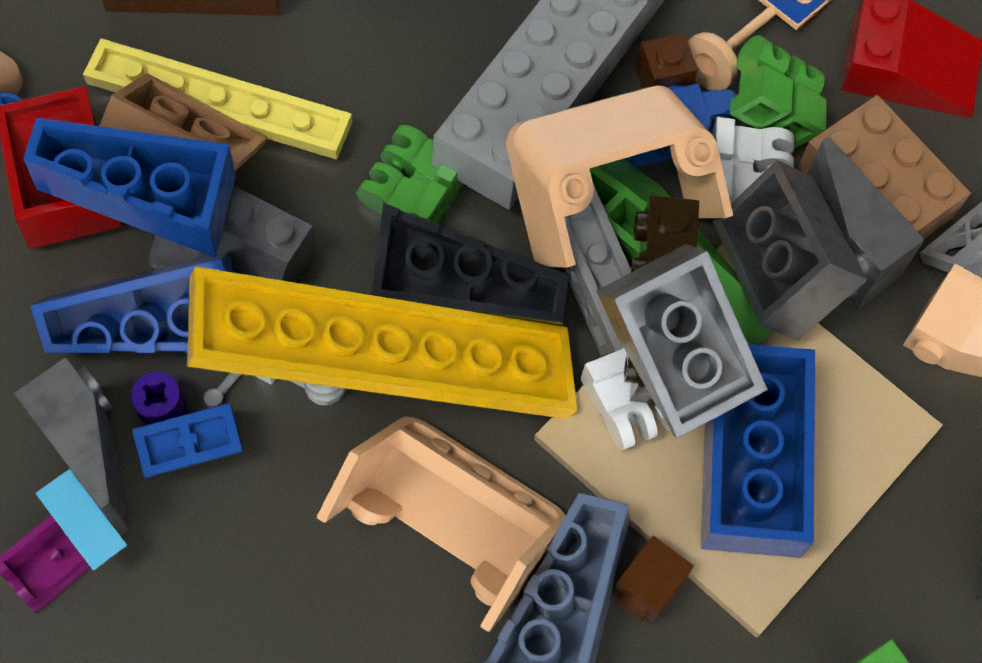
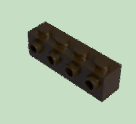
[624,195,700,404]

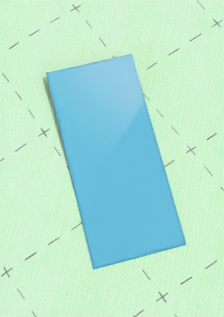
[35,469,127,571]

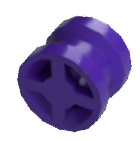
[130,371,186,425]

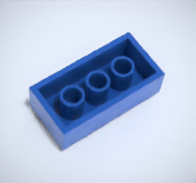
[701,344,815,558]

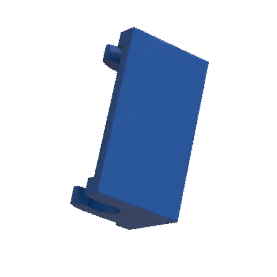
[132,403,244,478]

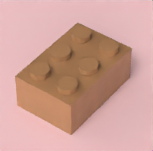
[798,95,970,239]

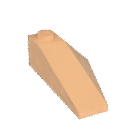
[903,264,982,377]

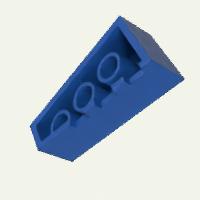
[24,118,236,258]
[31,252,235,353]

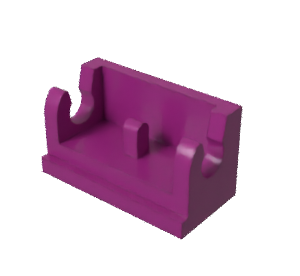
[0,515,91,613]

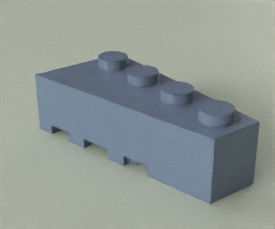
[484,493,630,663]

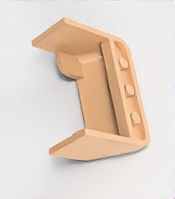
[506,86,734,267]
[316,417,566,632]

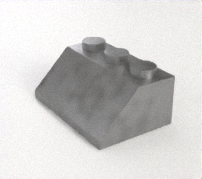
[148,186,317,283]

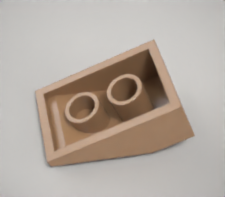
[99,73,268,171]

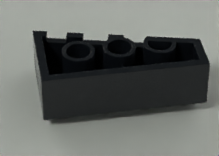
[371,202,569,326]

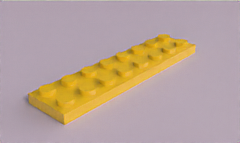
[187,266,577,418]

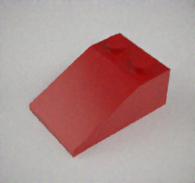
[841,0,982,118]
[0,86,122,249]

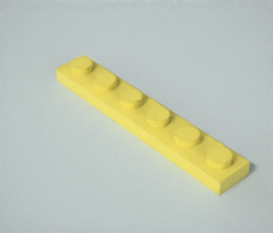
[83,38,353,160]

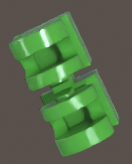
[729,35,827,149]
[356,125,463,224]

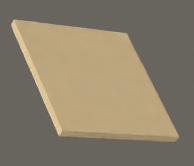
[534,244,943,638]

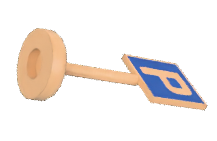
[687,0,832,91]

